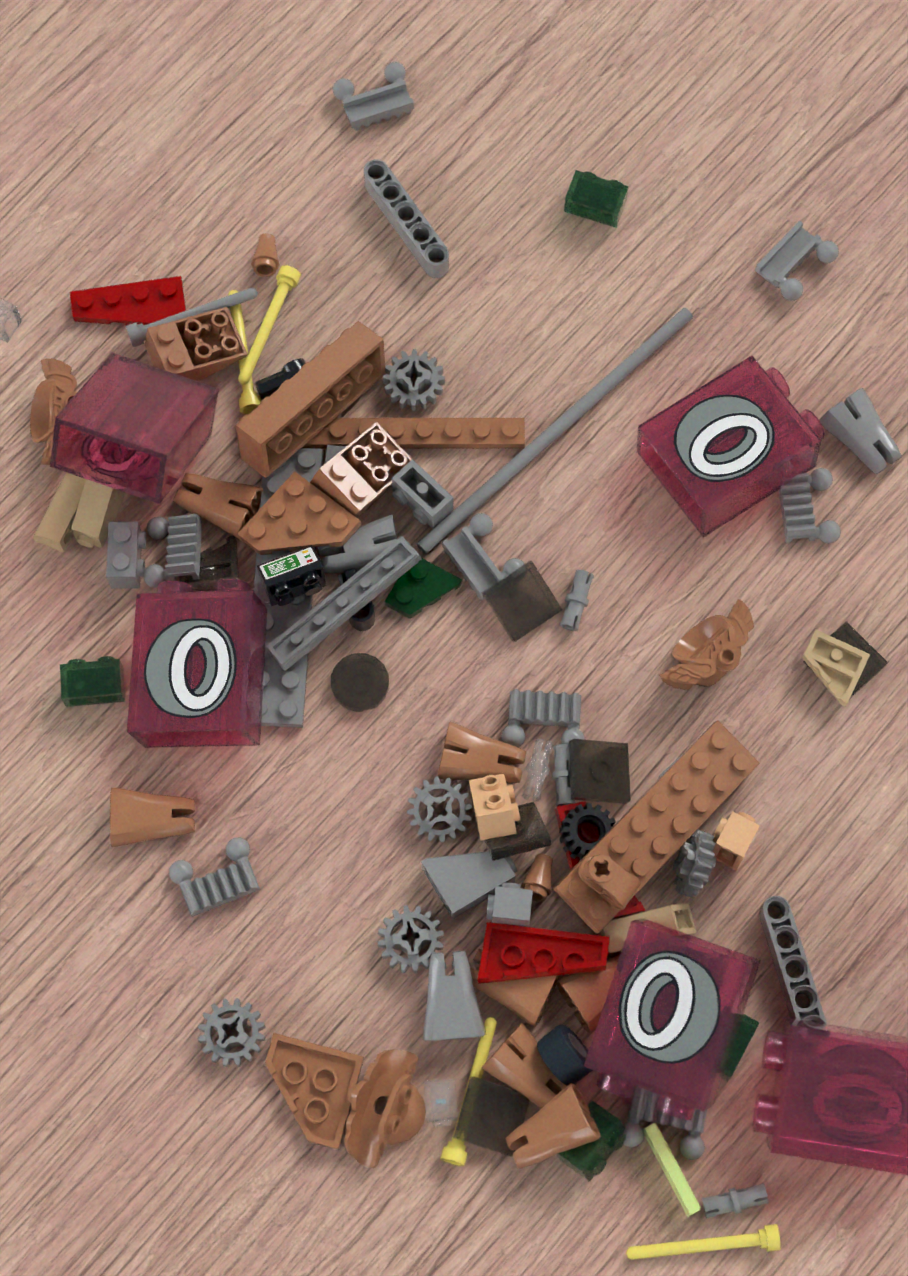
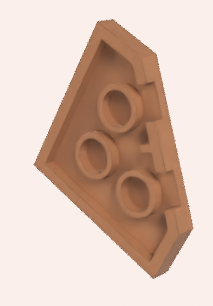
[237,471,361,555]
[265,1033,364,1150]

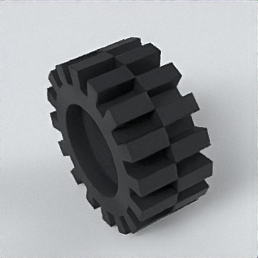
[559,803,616,861]

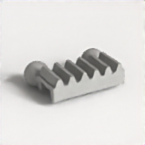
[333,62,414,131]
[755,220,839,301]
[777,468,841,543]
[442,513,526,600]
[143,514,202,588]
[502,689,585,752]
[169,837,260,917]
[619,1086,708,1160]

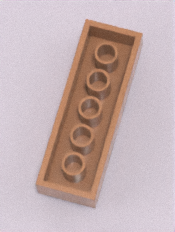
[236,321,386,478]

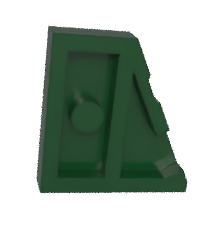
[384,558,462,619]

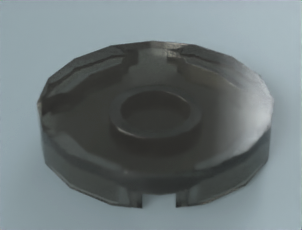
[331,653,389,712]

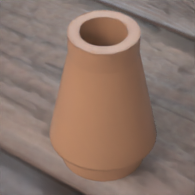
[251,233,279,277]
[521,854,553,902]

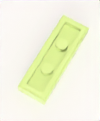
[643,1123,701,1217]

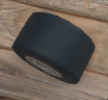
[537,1024,595,1086]

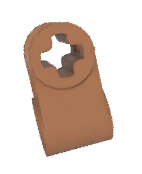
[578,855,641,910]

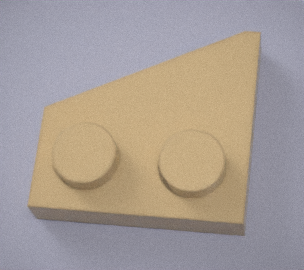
[802,630,870,707]

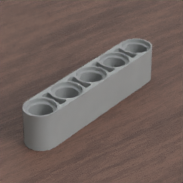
[364,159,449,278]
[759,896,828,1047]

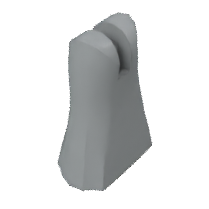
[819,388,902,474]
[318,515,398,573]
[423,951,486,1041]

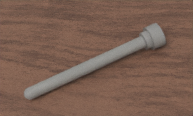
[126,288,258,347]

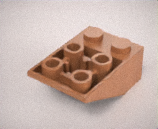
[145,307,248,392]
[310,422,412,518]

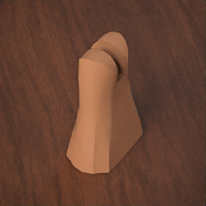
[173,473,263,539]
[437,721,527,783]
[110,788,195,847]
[470,949,560,1027]
[556,949,641,1033]
[482,1023,567,1109]
[505,1084,601,1169]

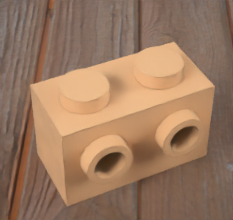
[469,774,520,840]
[713,811,760,871]

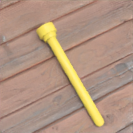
[238,265,301,384]
[228,290,261,415]
[440,1017,497,1166]
[626,1224,781,1260]

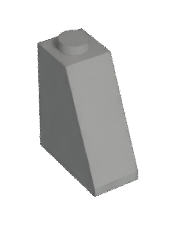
[421,850,517,919]

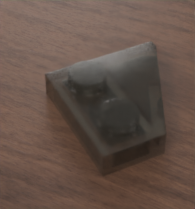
[179,536,240,596]

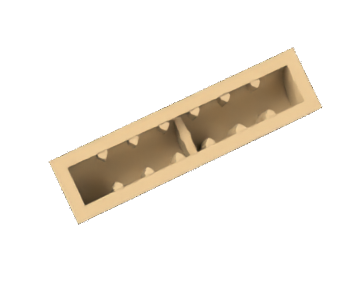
[32,437,89,553]

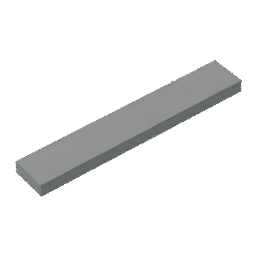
[265,536,422,671]

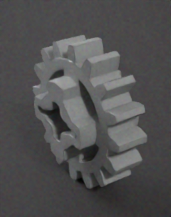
[383,349,445,411]
[407,776,472,842]
[673,830,716,897]
[378,905,444,974]
[198,998,266,1067]

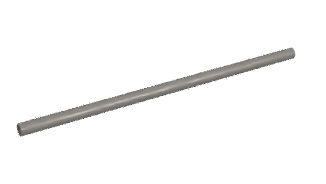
[416,308,693,554]

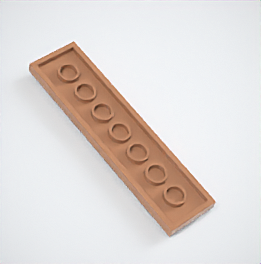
[553,720,760,933]

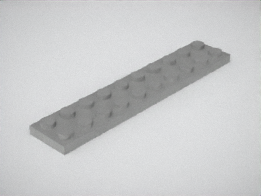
[243,448,323,728]

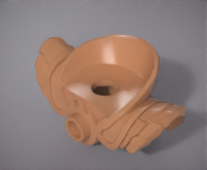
[30,358,87,465]
[659,599,754,690]
[345,1049,426,1168]

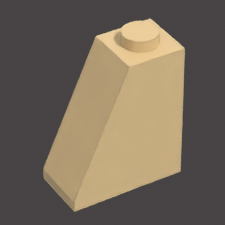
[71,464,128,548]
[601,903,696,953]

